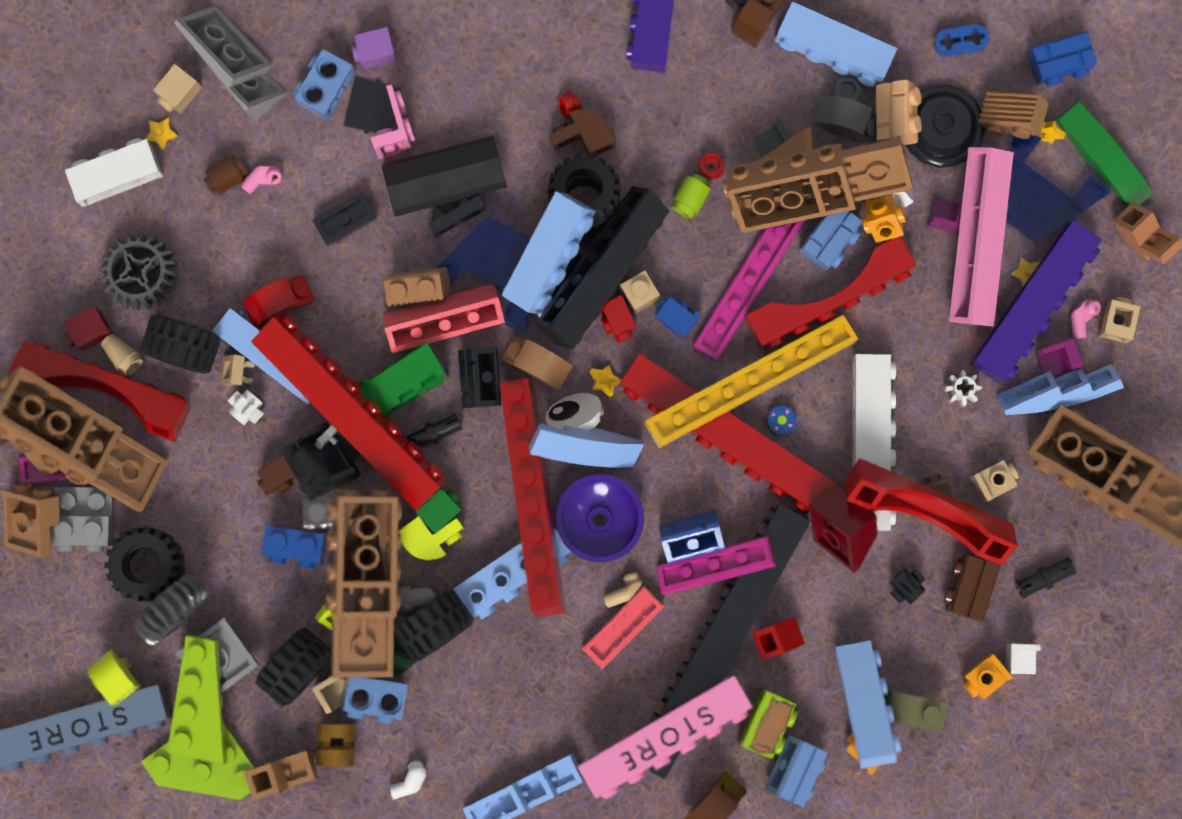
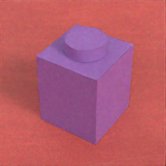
[351,27,397,69]

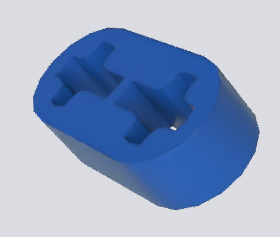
[934,24,989,57]

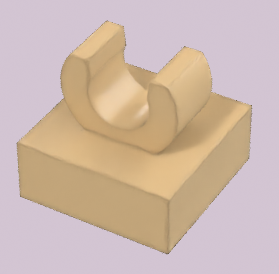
[220,355,255,386]

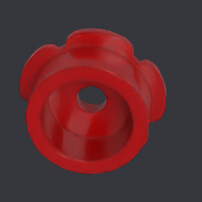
[558,90,582,118]
[697,152,725,180]

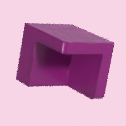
[928,199,962,235]
[1035,338,1084,377]

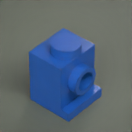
[655,295,701,340]

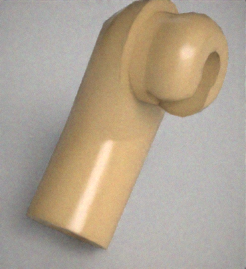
[603,572,642,608]

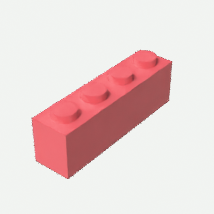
[382,283,505,353]

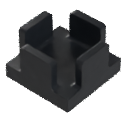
[281,422,361,501]

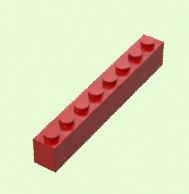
[251,313,448,511]
[620,353,835,515]
[500,378,566,618]

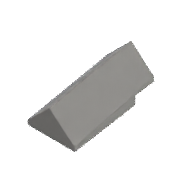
[174,6,286,122]

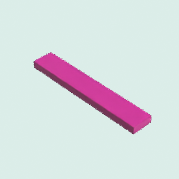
[692,220,804,362]

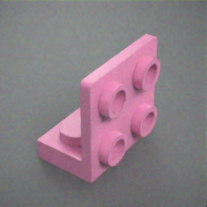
[371,84,415,160]

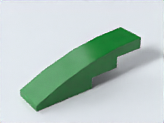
[1055,101,1154,208]

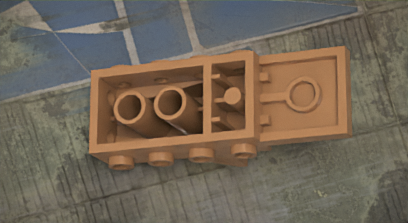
[723,127,913,233]
[0,366,168,513]
[1028,405,1182,549]
[325,490,402,678]

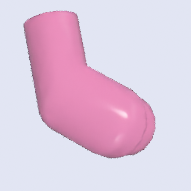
[240,166,282,194]
[1071,299,1101,339]

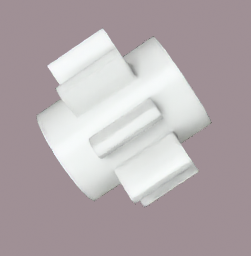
[944,370,982,407]
[228,390,264,425]

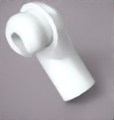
[389,761,426,800]

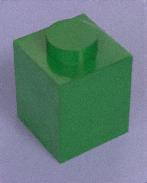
[415,488,462,534]

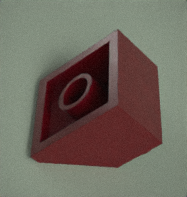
[809,485,878,573]

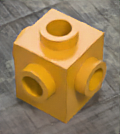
[862,194,907,244]

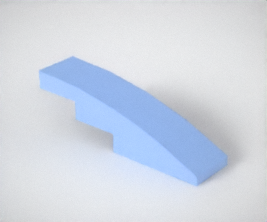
[212,308,311,405]
[996,364,1124,415]
[528,423,644,468]
[463,753,585,819]

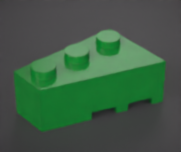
[358,343,449,417]

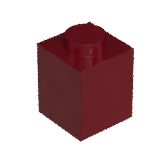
[64,306,114,351]

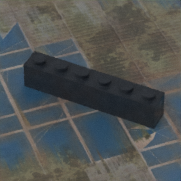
[535,186,670,350]

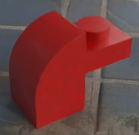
[242,275,316,328]

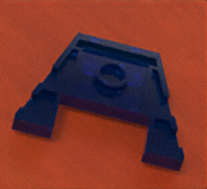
[1006,135,1112,244]
[436,216,531,334]

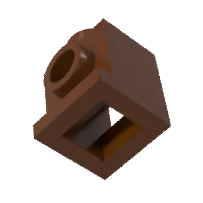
[257,455,296,495]

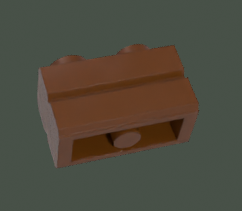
[943,555,1001,622]

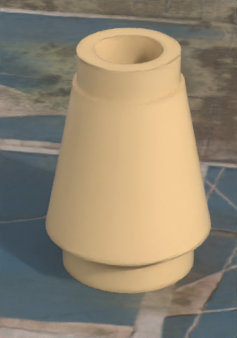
[101,334,143,376]

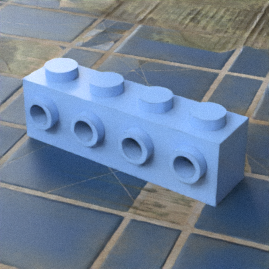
[775,2,898,87]
[502,191,596,314]
[453,527,571,620]
[836,640,901,769]

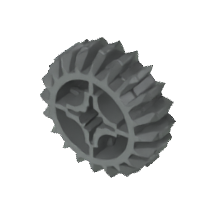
[99,233,179,311]
[134,575,209,645]

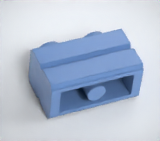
[799,211,863,272]
[765,735,828,807]

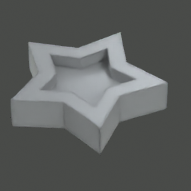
[314,425,338,450]

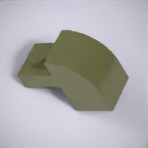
[883,690,949,733]

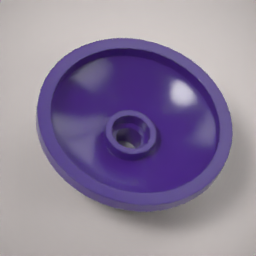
[556,474,644,563]

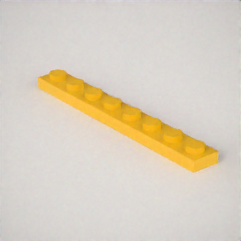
[644,315,858,449]

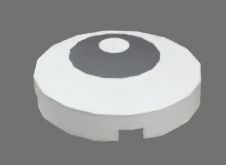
[545,393,604,431]

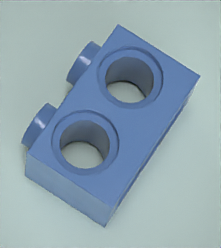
[294,49,355,121]
[340,677,408,724]

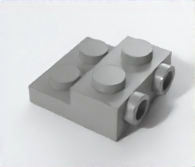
[50,487,114,552]
[176,618,260,695]

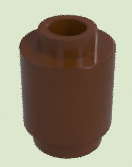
[203,155,248,195]

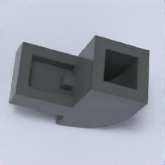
[812,96,876,145]

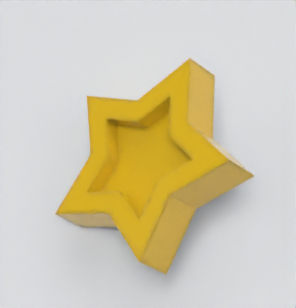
[146,117,178,151]
[1034,121,1066,144]
[1011,257,1040,286]
[589,365,621,398]

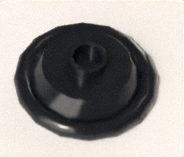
[906,84,985,168]

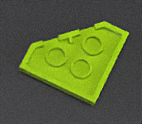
[141,719,256,800]

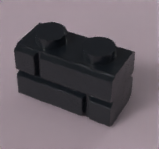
[458,347,502,408]

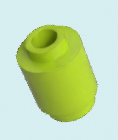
[672,174,711,219]

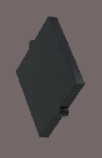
[344,78,401,134]

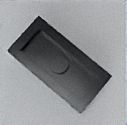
[312,192,377,247]
[428,196,486,238]

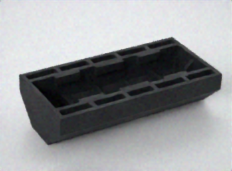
[382,136,507,217]

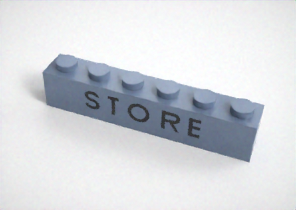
[0,684,172,773]

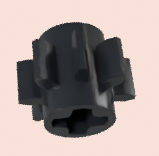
[889,568,926,604]

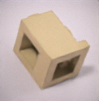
[1098,297,1141,343]
[969,460,1019,503]

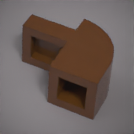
[732,0,784,48]
[549,110,616,157]
[684,771,747,819]

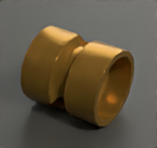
[316,723,355,767]

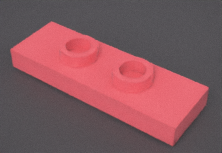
[582,586,665,669]

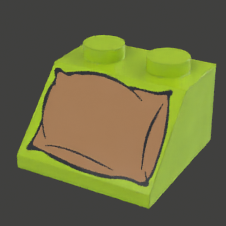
[738,689,798,759]

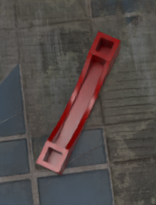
[744,236,917,350]
[9,341,189,442]
[845,458,1018,566]

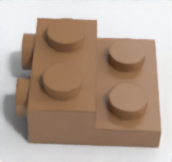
[3,482,60,558]

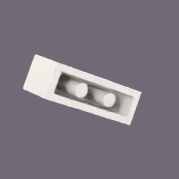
[65,138,163,207]

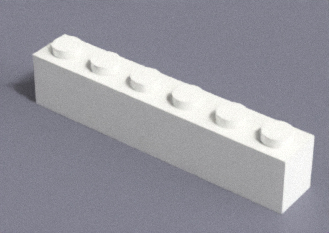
[852,354,896,531]

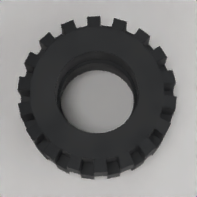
[548,154,621,235]
[139,315,221,374]
[104,527,185,602]
[394,590,474,662]
[255,627,332,707]

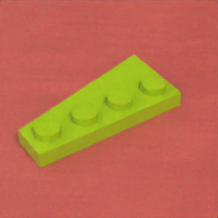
[167,634,227,764]

